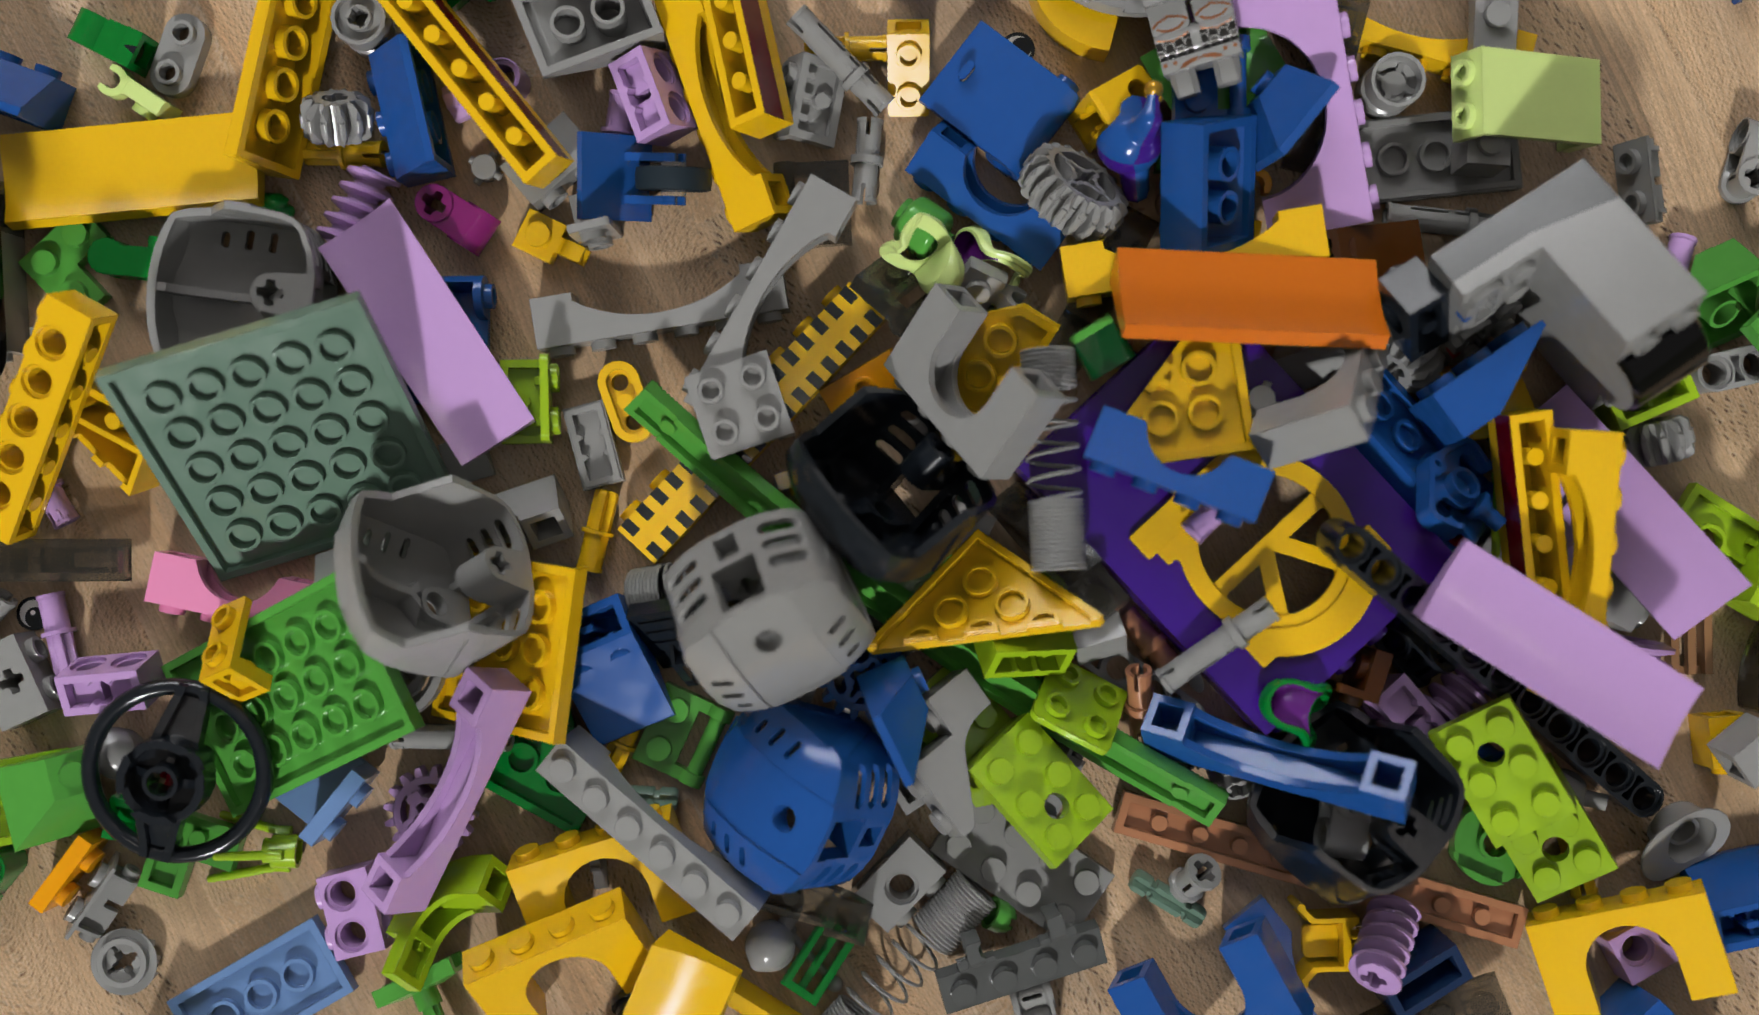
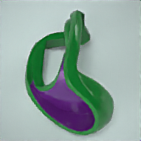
[1258,678,1333,748]

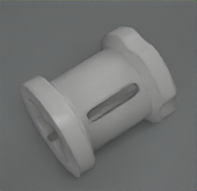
[1168,853,1221,904]

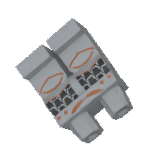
[1142,0,1245,101]

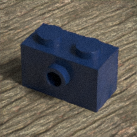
[1375,924,1473,1015]

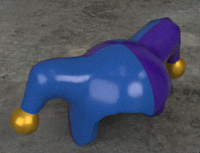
[1096,80,1163,203]

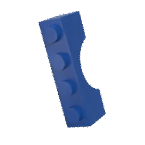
[905,120,1066,271]
[1082,405,1275,528]

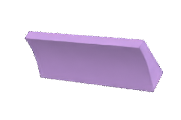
[318,198,536,467]
[1538,384,1752,640]
[1412,538,1704,770]

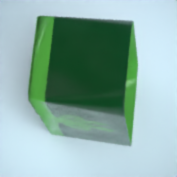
[1069,314,1137,382]

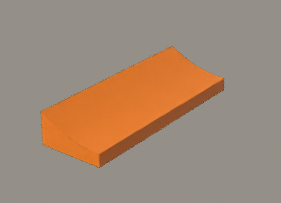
[1109,247,1391,350]

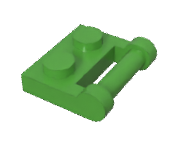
[632,681,735,789]

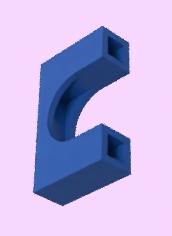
[1107,915,1315,1015]

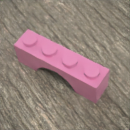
[144,550,314,623]

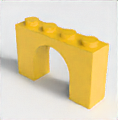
[506,803,697,925]
[1525,877,1739,1015]
[462,886,656,1015]

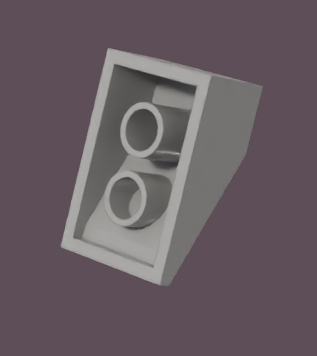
[512,0,666,79]

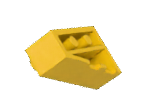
[72,368,160,496]

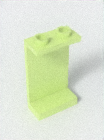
[1450,46,1602,153]

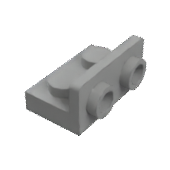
[773,51,845,150]

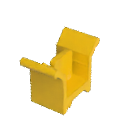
[1287,895,1361,988]

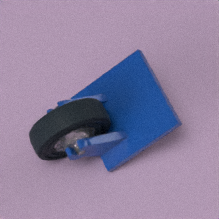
[577,131,712,222]

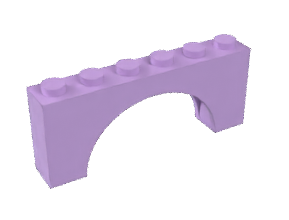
[1233,0,1380,230]

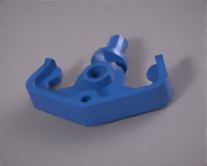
[1416,437,1507,541]

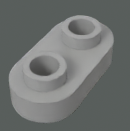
[150,14,212,99]

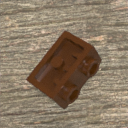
[1324,646,1394,708]

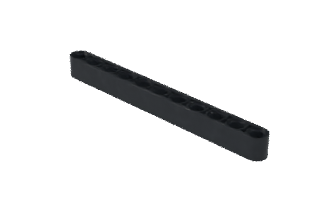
[1316,518,1664,818]

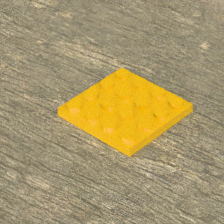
[431,551,587,745]

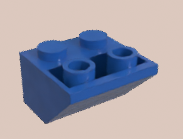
[1679,843,1759,953]

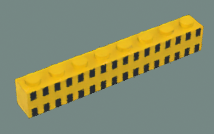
[617,282,887,564]

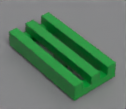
[780,910,861,1006]

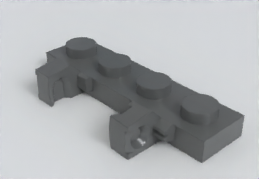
[934,902,1108,1015]

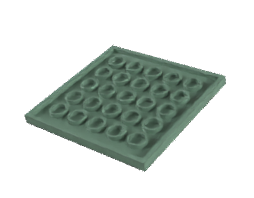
[94,291,450,582]

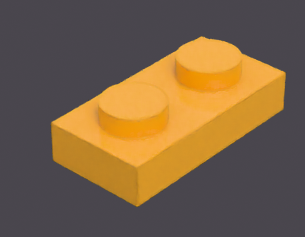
[28,828,109,914]

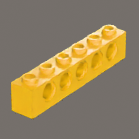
[0,289,119,545]

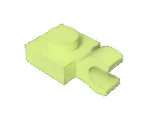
[97,64,183,120]

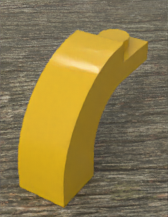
[1029,0,1118,63]

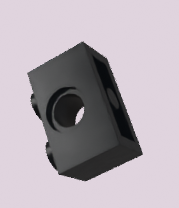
[1378,256,1449,363]

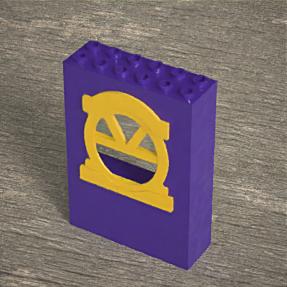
[1014,339,1453,736]

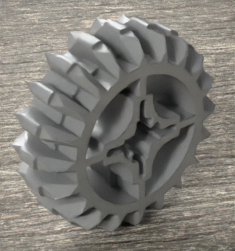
[1017,142,1129,242]

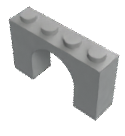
[884,283,1066,480]
[1249,322,1393,469]

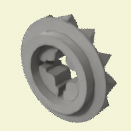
[91,926,162,995]

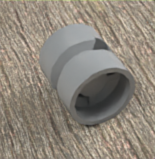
[330,0,403,59]
[1354,51,1427,119]

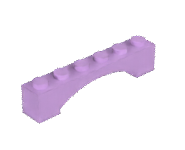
[361,666,532,915]

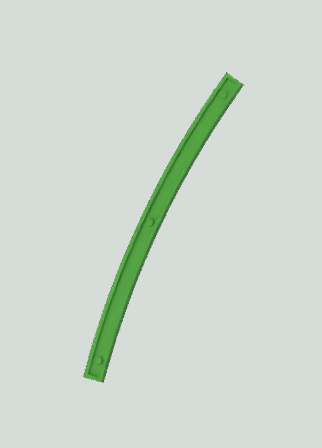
[624,380,1230,827]

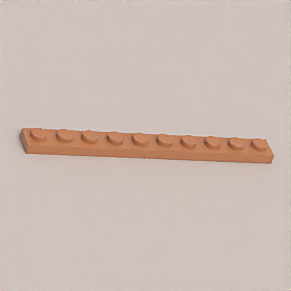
[1111,789,1529,949]

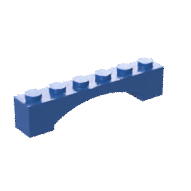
[1140,693,1417,824]

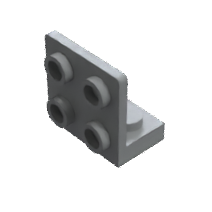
[684,350,795,460]

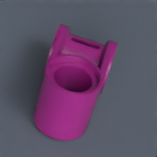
[415,184,501,257]

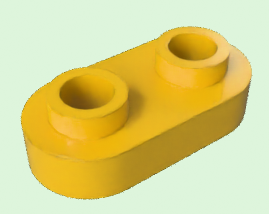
[597,361,652,443]

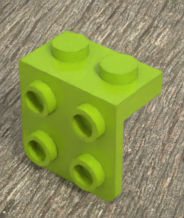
[500,354,561,445]
[1030,662,1127,755]

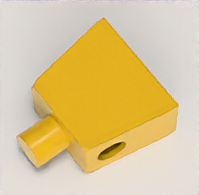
[1068,64,1162,154]

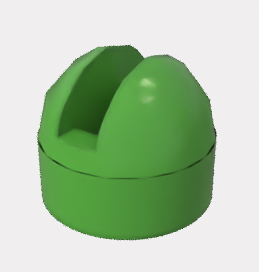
[981,896,1017,933]

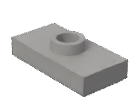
[562,399,626,491]

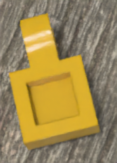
[512,208,591,267]

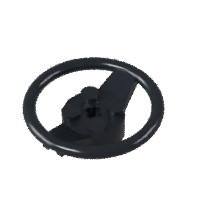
[81,678,274,863]

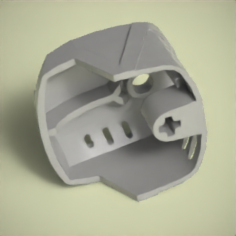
[146,200,338,352]
[334,475,535,678]
[664,508,876,711]

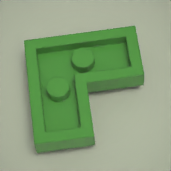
[18,222,114,306]
[137,812,247,899]

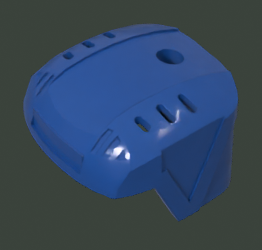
[703,698,900,894]

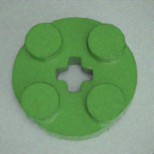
[1448,803,1521,886]

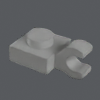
[961,255,1027,310]

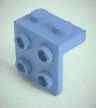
[276,757,380,847]

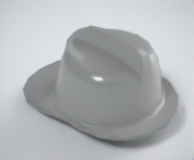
[1640,801,1731,881]

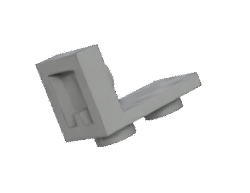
[566,194,623,251]

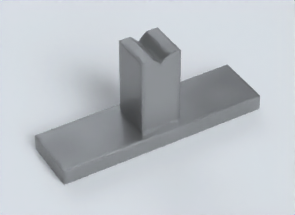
[589,859,610,889]

